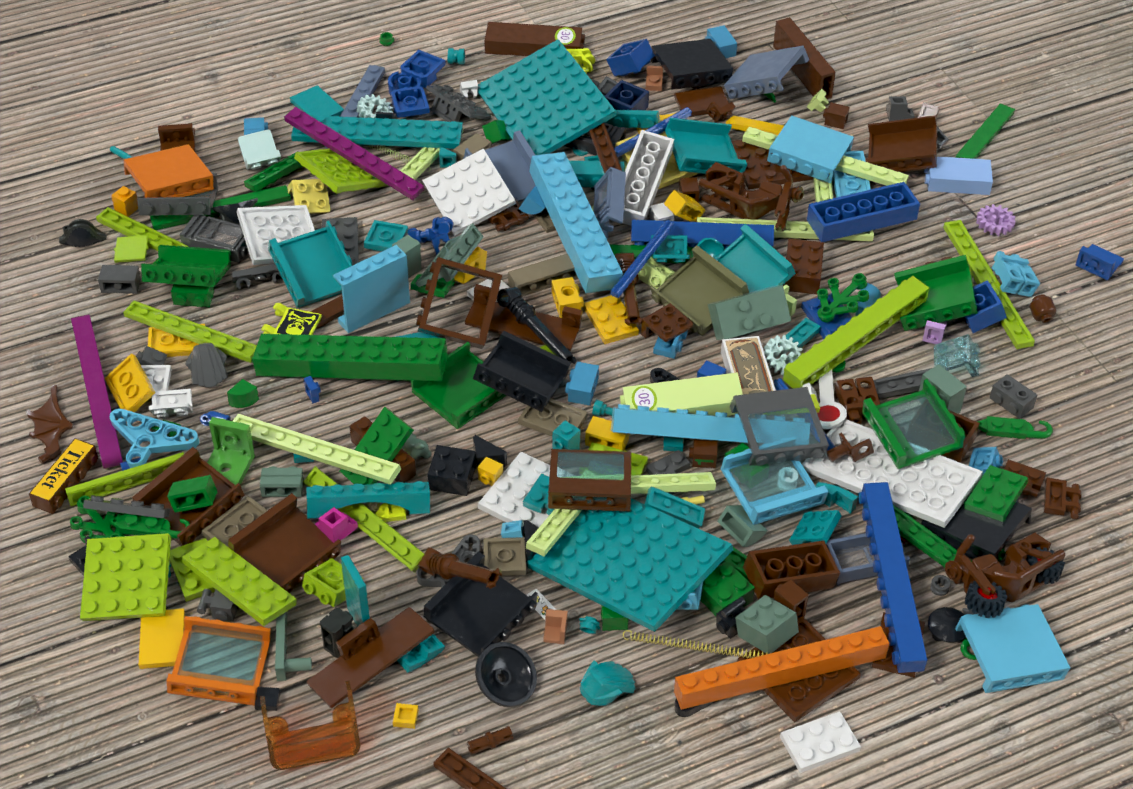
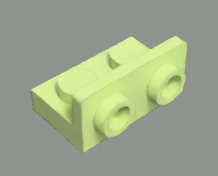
[638,257,675,289]

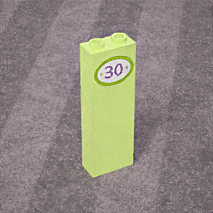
[620,372,743,416]

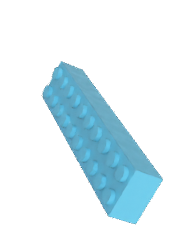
[529,152,623,294]

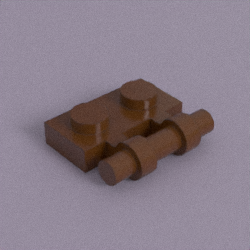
[488,198,529,232]
[1004,459,1046,498]
[1043,477,1082,519]

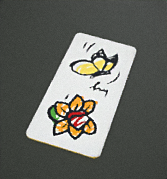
[527,589,556,620]

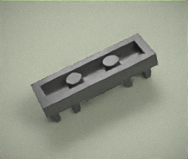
[232,264,284,290]

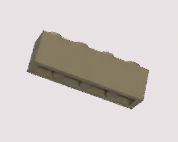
[508,253,579,297]

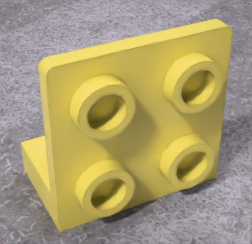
[287,179,330,214]

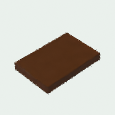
[674,86,729,117]

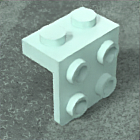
[238,130,281,170]

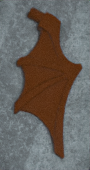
[26,385,73,464]

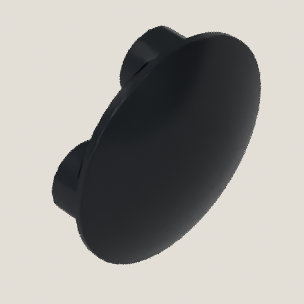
[928,607,966,643]

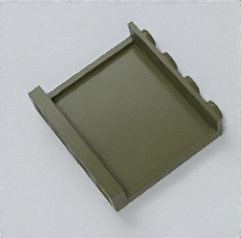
[650,245,749,336]

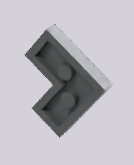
[646,450,690,495]

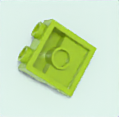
[302,558,363,607]

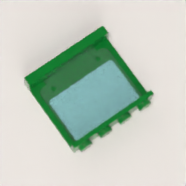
[862,379,965,469]

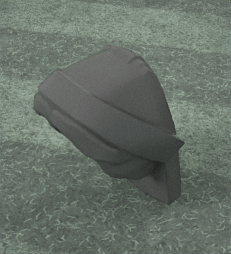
[185,343,228,388]

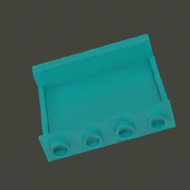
[665,118,748,174]
[268,220,352,308]
[715,224,796,293]

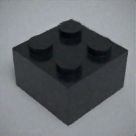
[427,445,476,496]

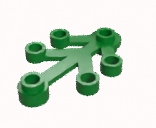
[817,273,869,322]
[70,496,124,543]

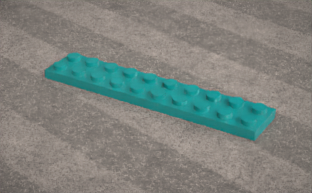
[291,115,463,149]

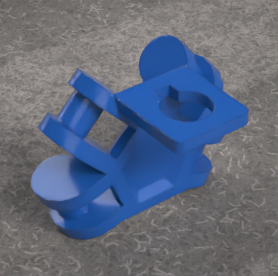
[407,217,454,256]

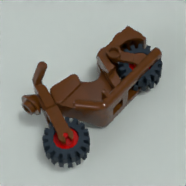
[945,532,1065,618]

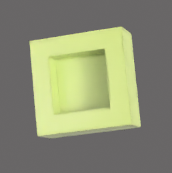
[807,89,829,112]

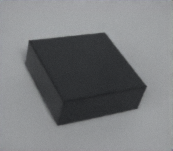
[254,687,280,711]

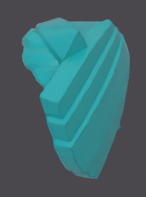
[580,660,636,706]

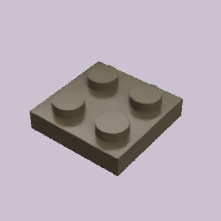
[483,537,526,576]

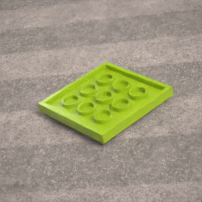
[294,148,389,193]
[80,533,171,621]

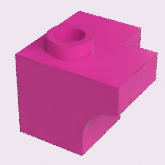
[315,507,358,543]

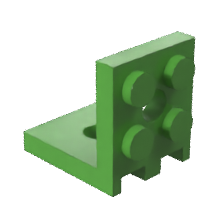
[207,417,255,485]

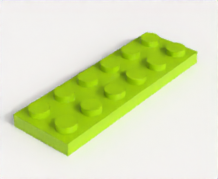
[182,537,297,626]

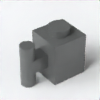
[197,589,238,622]

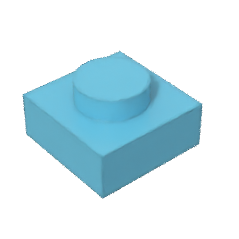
[501,520,524,538]

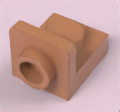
[646,66,663,91]

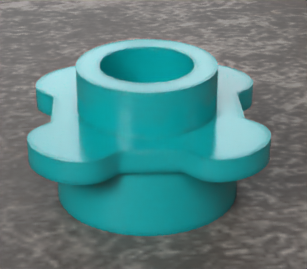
[579,616,600,634]

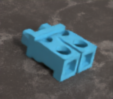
[992,251,1040,297]

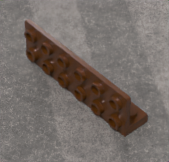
[465,284,582,351]

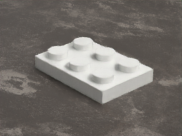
[780,711,861,773]

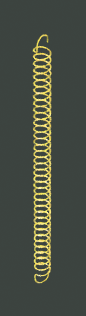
[623,630,767,659]

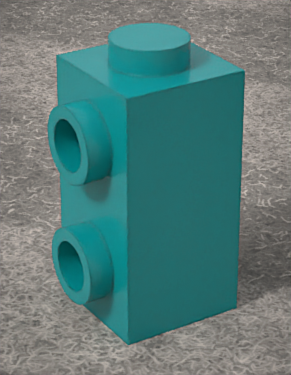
[552,420,580,450]

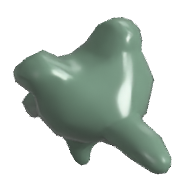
[402,425,432,460]

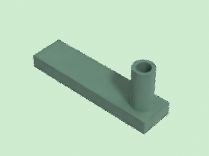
[275,611,312,681]

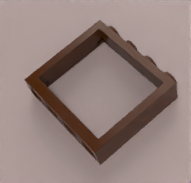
[416,257,502,349]

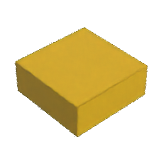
[393,703,419,729]

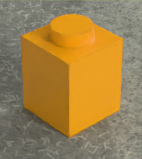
[111,186,138,217]

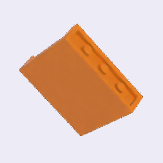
[124,144,214,198]

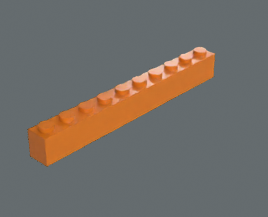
[674,626,889,710]

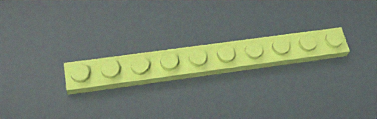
[742,127,909,186]
[697,217,874,241]
[233,414,401,484]

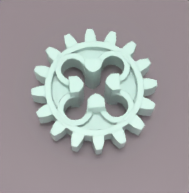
[357,94,393,118]
[764,335,803,375]

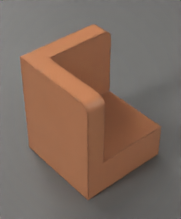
[543,609,568,644]

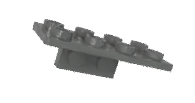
[426,84,491,122]

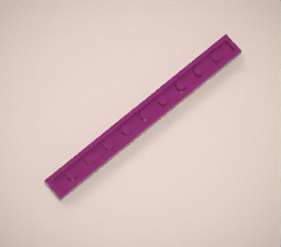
[284,107,424,200]

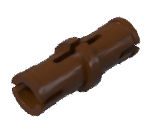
[467,726,513,755]

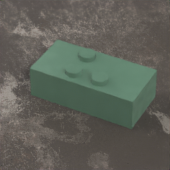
[708,285,791,340]

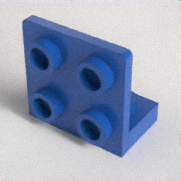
[1076,244,1124,280]

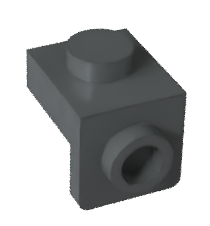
[136,346,167,365]

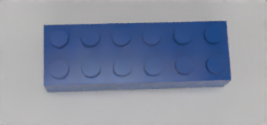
[807,182,920,242]

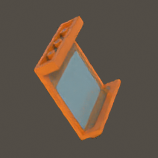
[166,616,271,705]

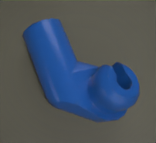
[200,411,230,426]

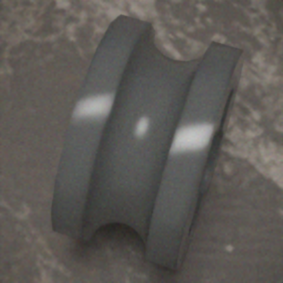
[930,575,951,596]

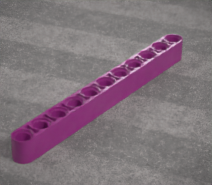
[71,314,123,469]

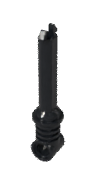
[496,287,576,364]

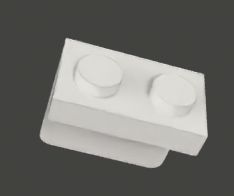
[149,389,193,418]

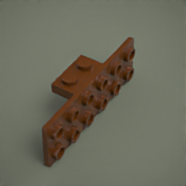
[307,607,435,708]

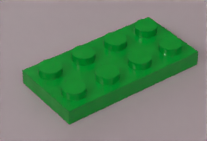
[339,407,414,485]

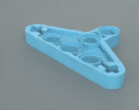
[110,409,199,468]

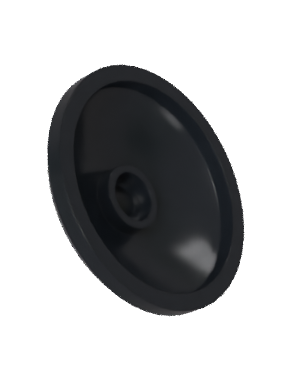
[475,642,537,707]

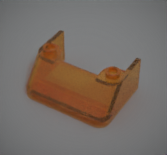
[260,680,360,770]

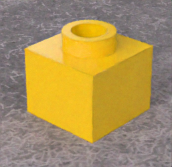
[478,457,503,486]

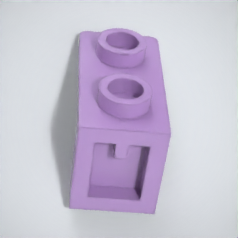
[922,320,947,345]

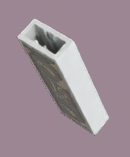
[721,336,784,420]

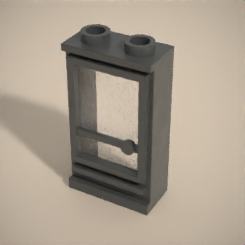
[180,215,248,263]

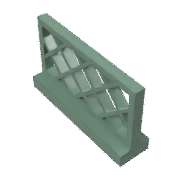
[416,223,484,287]

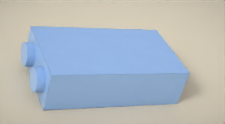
[924,157,993,195]

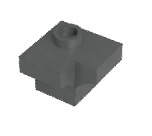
[886,96,915,121]

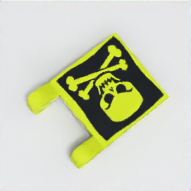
[261,303,322,335]

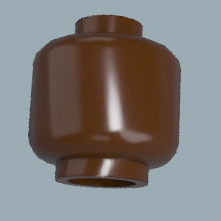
[1029,294,1057,323]

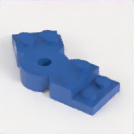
[388,49,445,118]

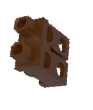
[834,377,881,424]

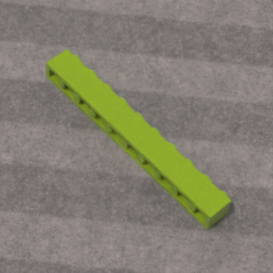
[783,276,929,389]

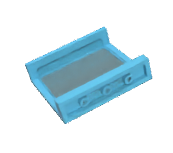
[721,437,828,525]

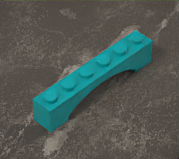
[306,481,430,519]

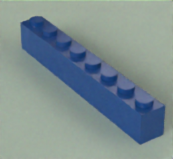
[631,220,774,249]

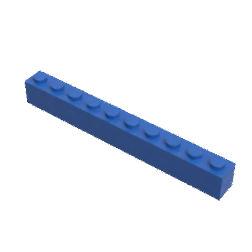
[859,482,928,673]

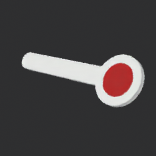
[817,370,847,429]

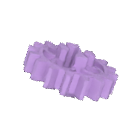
[976,204,1015,236]

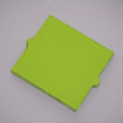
[114,235,149,263]

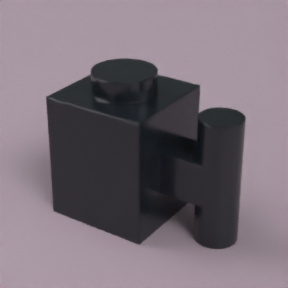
[716,597,746,639]

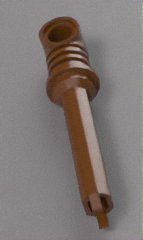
[615,253,643,326]
[417,547,502,589]

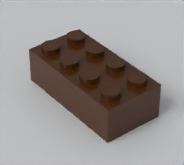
[743,541,840,600]

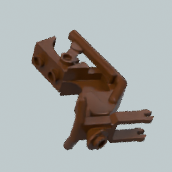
[699,162,804,231]

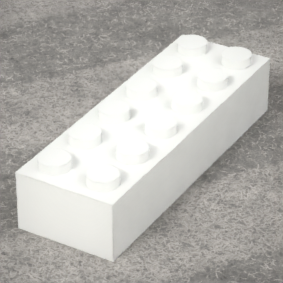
[623,130,674,226]

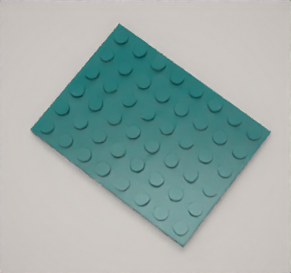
[477,39,617,155]
[526,497,733,632]

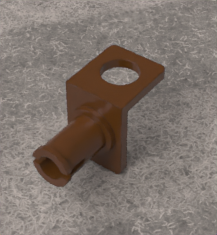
[826,432,874,463]

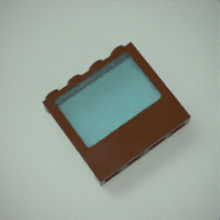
[548,449,631,511]

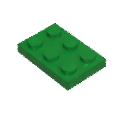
[965,465,1028,522]

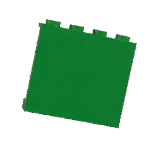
[141,245,231,287]
[894,255,978,331]
[411,342,507,430]

